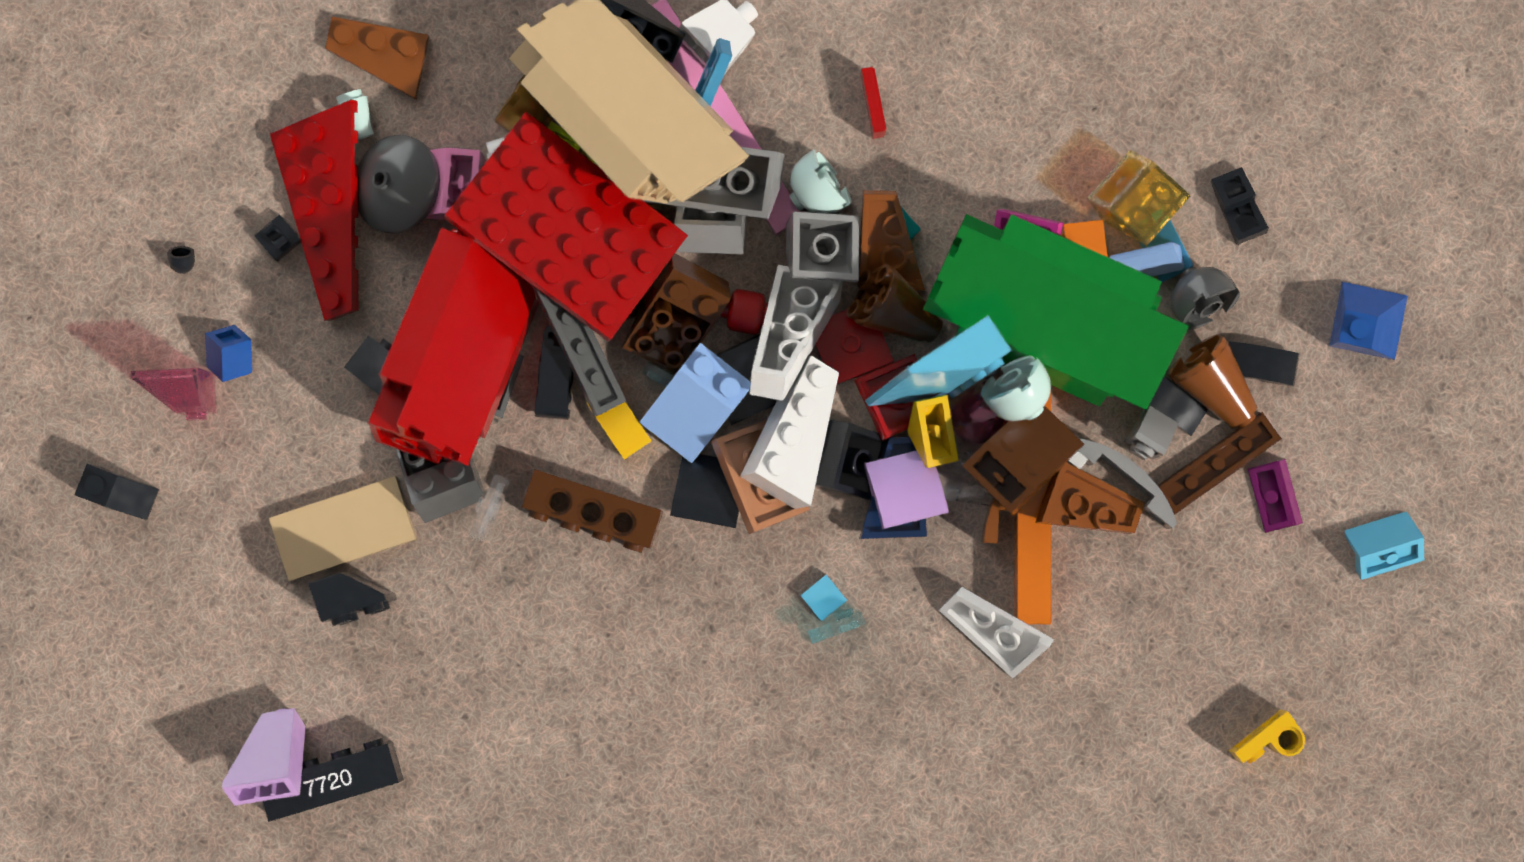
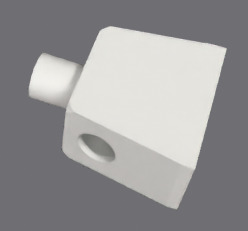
[679,0,758,73]

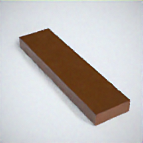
[1157,412,1282,515]

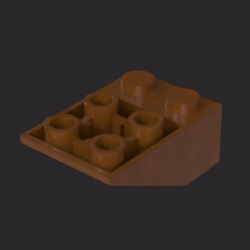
[622,254,731,375]
[962,405,1085,516]

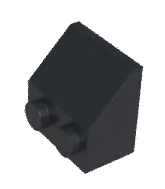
[815,420,891,500]

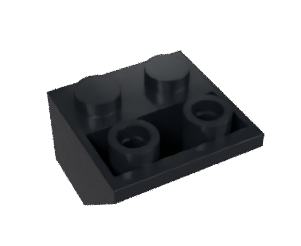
[308,572,397,626]

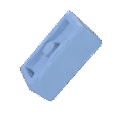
[1109,242,1184,277]

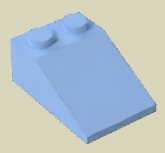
[639,343,751,463]

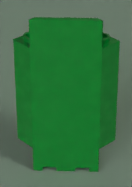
[923,214,1189,410]

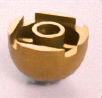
[495,75,553,131]

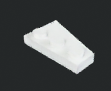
[939,587,1054,678]

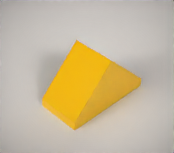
[907,395,959,468]

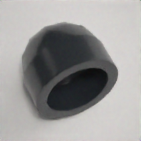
[167,246,195,274]

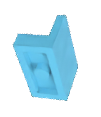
[1345,512,1425,580]

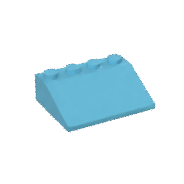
[865,316,1012,406]

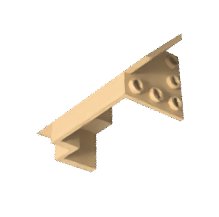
[509,0,749,204]

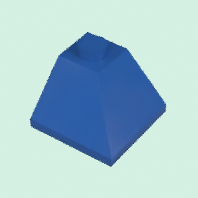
[1329,282,1408,360]

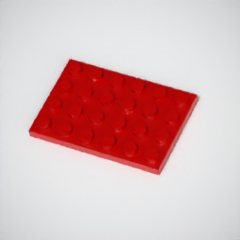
[444,112,688,342]

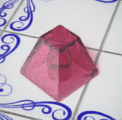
[131,368,216,421]

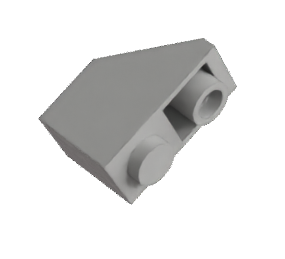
[1124,406,1179,460]

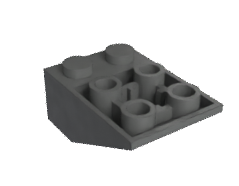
[396,449,487,523]

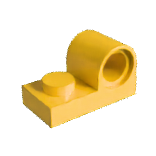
[1228,709,1305,764]

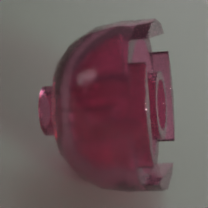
[950,381,1009,444]

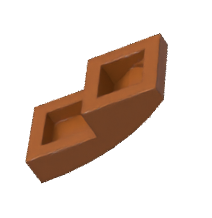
[981,497,1008,544]

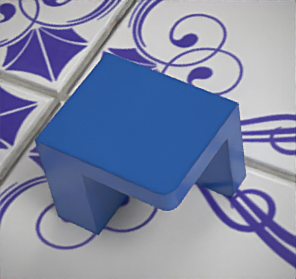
[205,325,252,382]

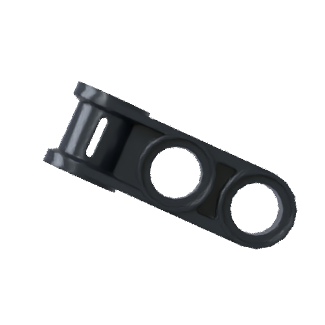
[535,324,574,420]

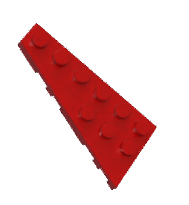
[270,99,359,321]

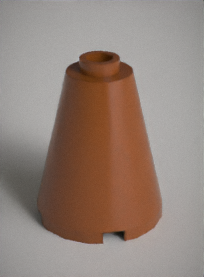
[1168,334,1257,428]

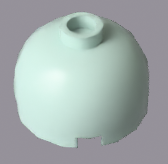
[789,149,852,214]
[981,356,1051,421]

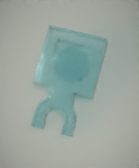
[807,608,866,644]

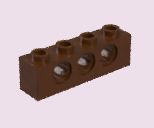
[522,469,663,553]

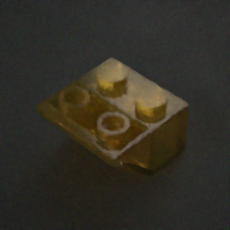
[1087,150,1190,246]

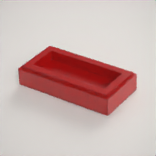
[860,66,886,139]

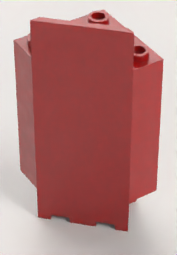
[368,228,539,466]

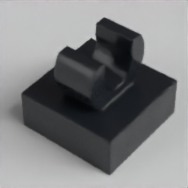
[254,214,301,262]

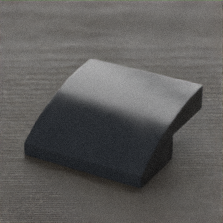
[716,334,777,425]
[670,454,739,528]

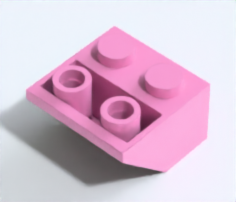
[426,148,486,220]

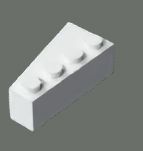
[750,265,843,401]
[740,356,839,509]

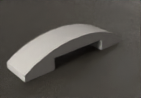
[1079,439,1177,529]

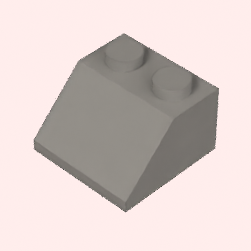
[674,206,747,254]
[786,211,859,282]

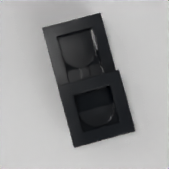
[1211,167,1269,245]
[1229,341,1300,386]
[1149,376,1208,436]

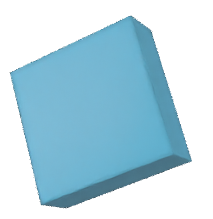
[800,575,847,621]

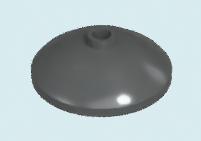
[358,135,440,234]

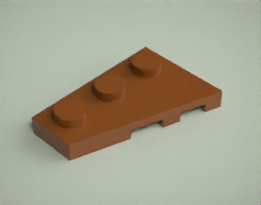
[325,17,429,100]
[859,190,925,290]
[1035,463,1145,534]

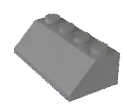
[643,147,785,219]

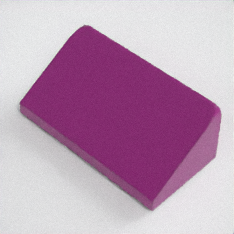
[1248,459,1303,533]

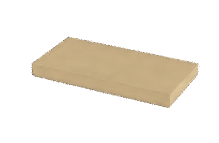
[269,476,417,581]

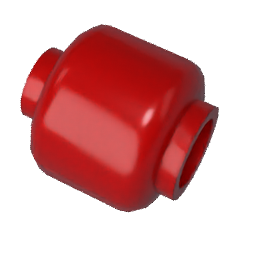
[721,289,768,335]

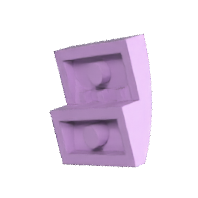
[864,450,949,529]

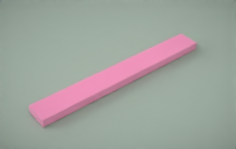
[652,0,801,235]

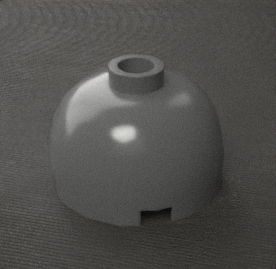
[1171,267,1240,330]

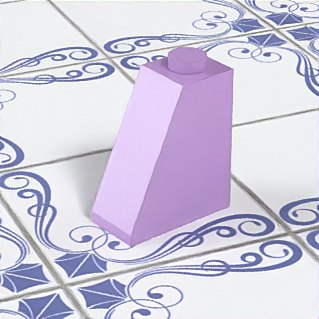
[222,708,306,806]

